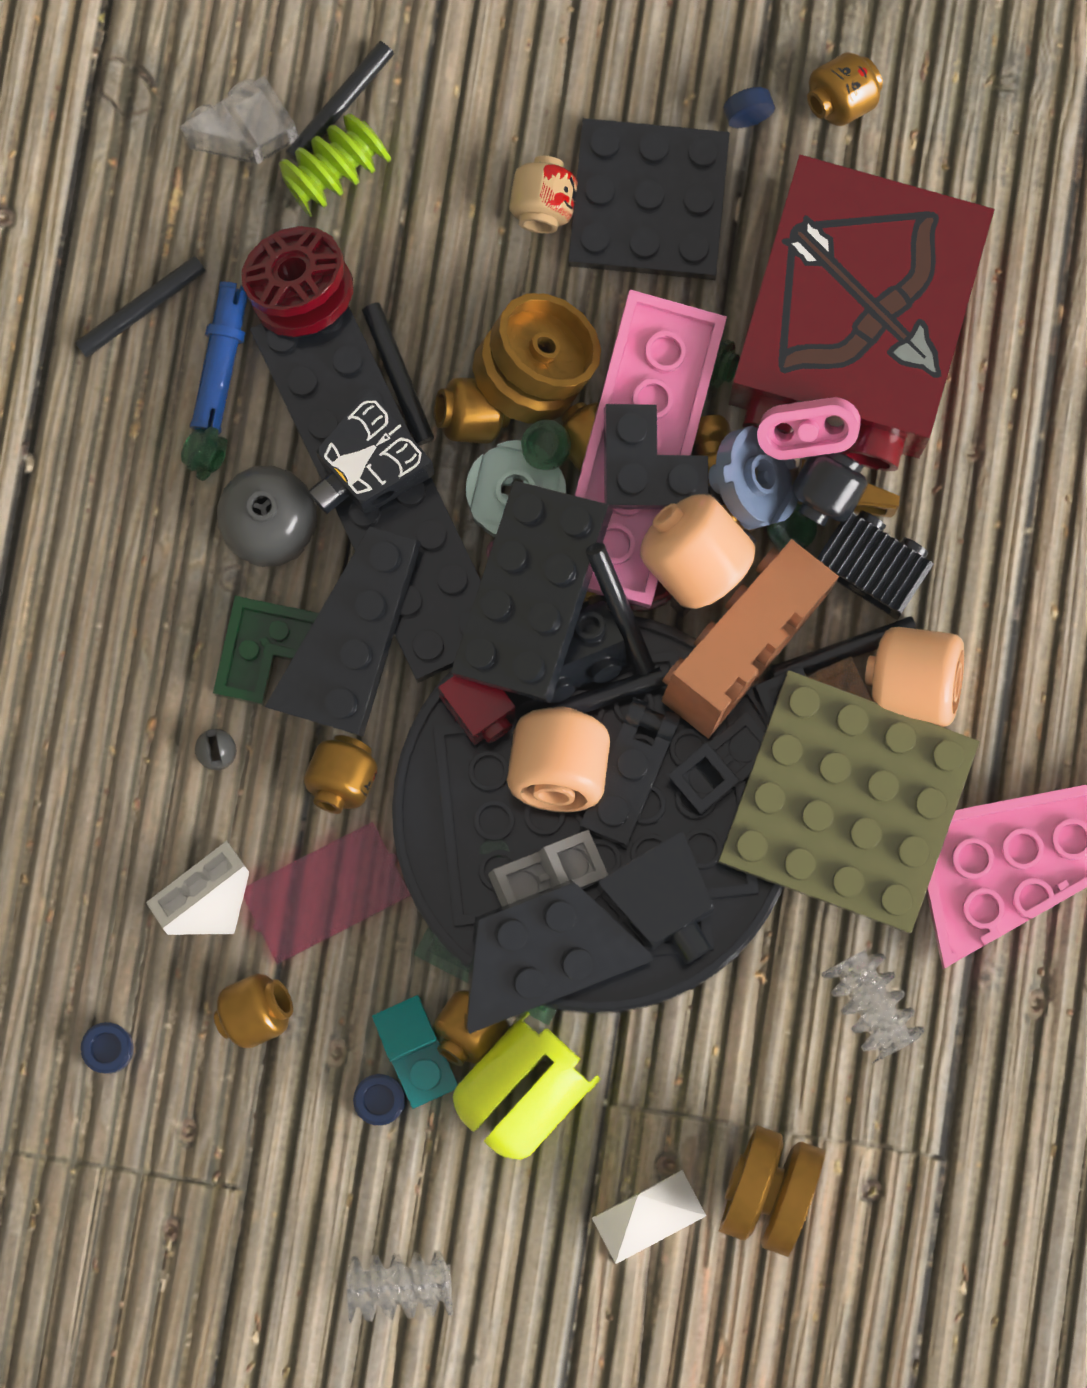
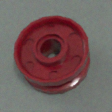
[242,226,354,337]

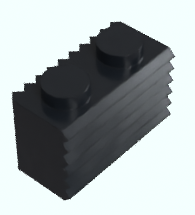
[817,510,934,620]

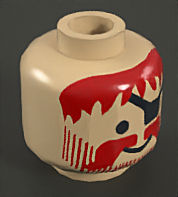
[509,156,578,234]

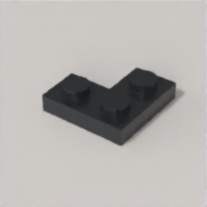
[604,404,708,509]

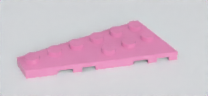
[926,785,1087,969]

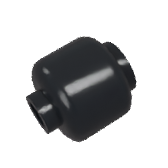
[792,452,868,526]

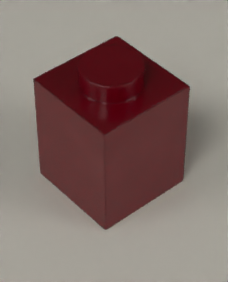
[438,676,516,746]

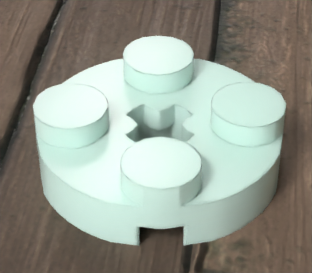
[466,440,566,537]

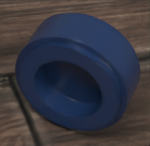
[723,87,775,128]
[81,1022,134,1074]
[353,1074,405,1126]

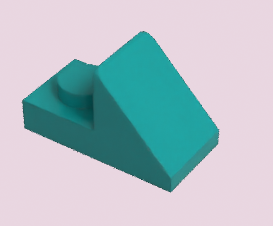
[372,995,458,1109]

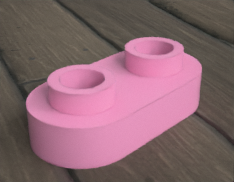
[757,397,861,460]

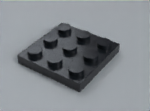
[568,118,730,280]

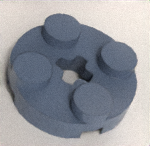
[709,425,798,530]

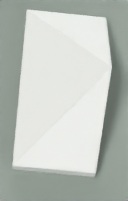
[146,841,249,935]
[592,1170,706,1264]

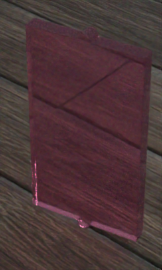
[243,822,411,964]

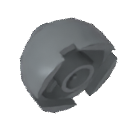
[217,466,317,567]

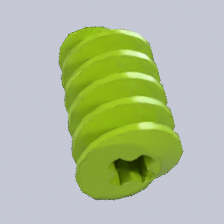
[279,113,391,217]

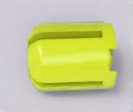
[453,1011,601,1160]

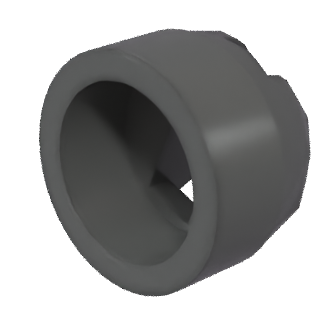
[195,729,237,770]

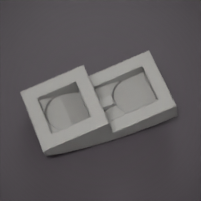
[488,830,608,907]

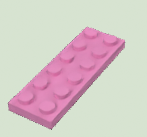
[574,289,727,608]

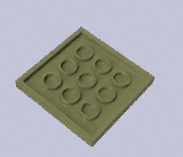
[717,670,980,934]

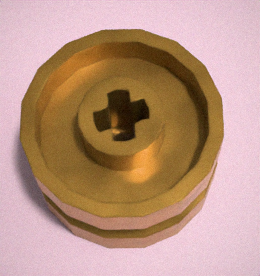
[472,293,601,424]
[719,1125,826,1257]

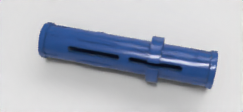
[189,281,248,434]

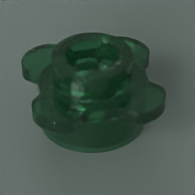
[181,426,228,481]

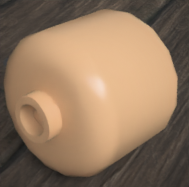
[640,494,755,609]
[865,627,964,727]
[507,707,610,812]

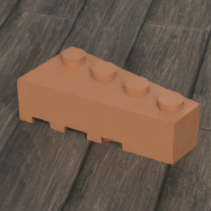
[661,539,839,739]

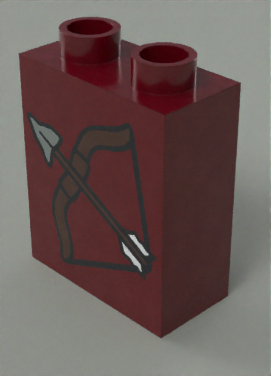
[728,154,995,471]

